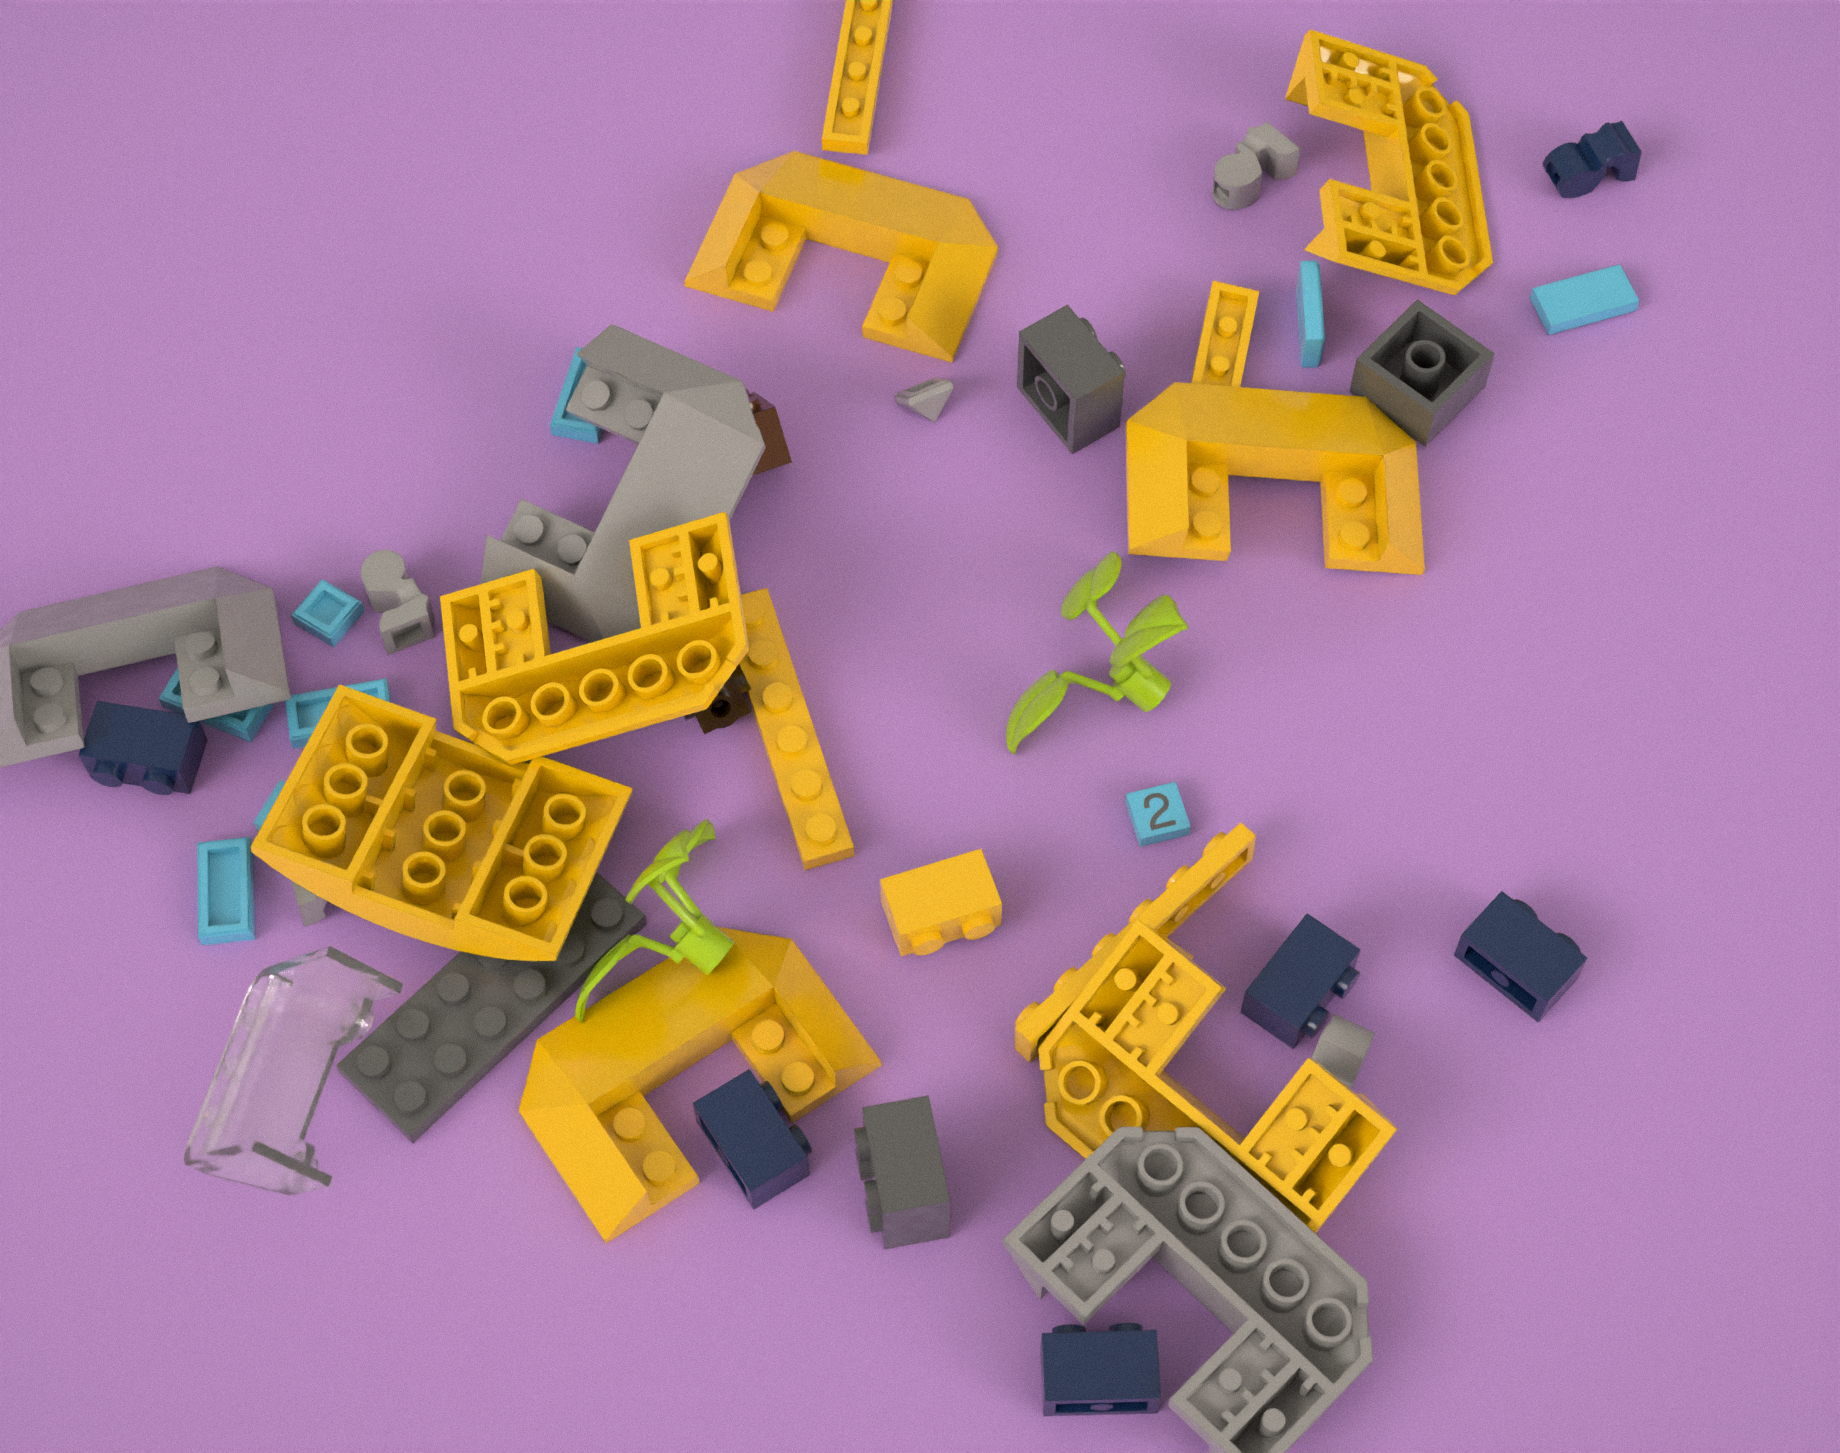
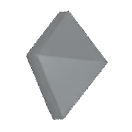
[894,377,954,422]

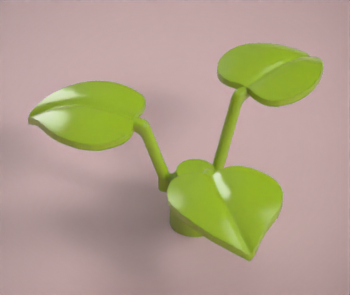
[1006,551,1188,755]
[575,819,735,1023]

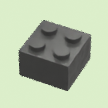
[1349,299,1495,447]
[1017,304,1126,454]
[854,1095,950,1250]

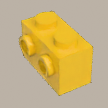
[880,849,1002,956]

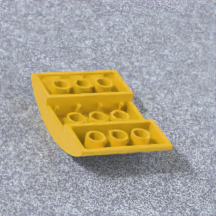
[251,684,633,961]

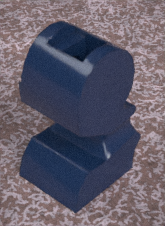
[1543,121,1642,198]

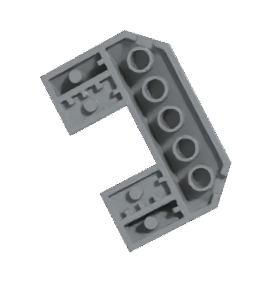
[481,324,766,643]
[0,566,291,768]
[1002,1127,1373,1453]

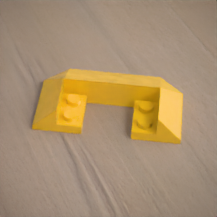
[1285,29,1493,295]
[684,151,998,363]
[1125,382,1425,575]
[440,512,749,765]
[1038,919,1398,1234]
[519,927,882,1244]

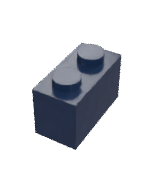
[79,701,208,795]
[1454,891,1587,1022]
[1240,913,1361,1049]
[693,1069,812,1210]
[1040,1323,1161,1416]

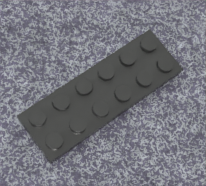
[336,872,647,1143]

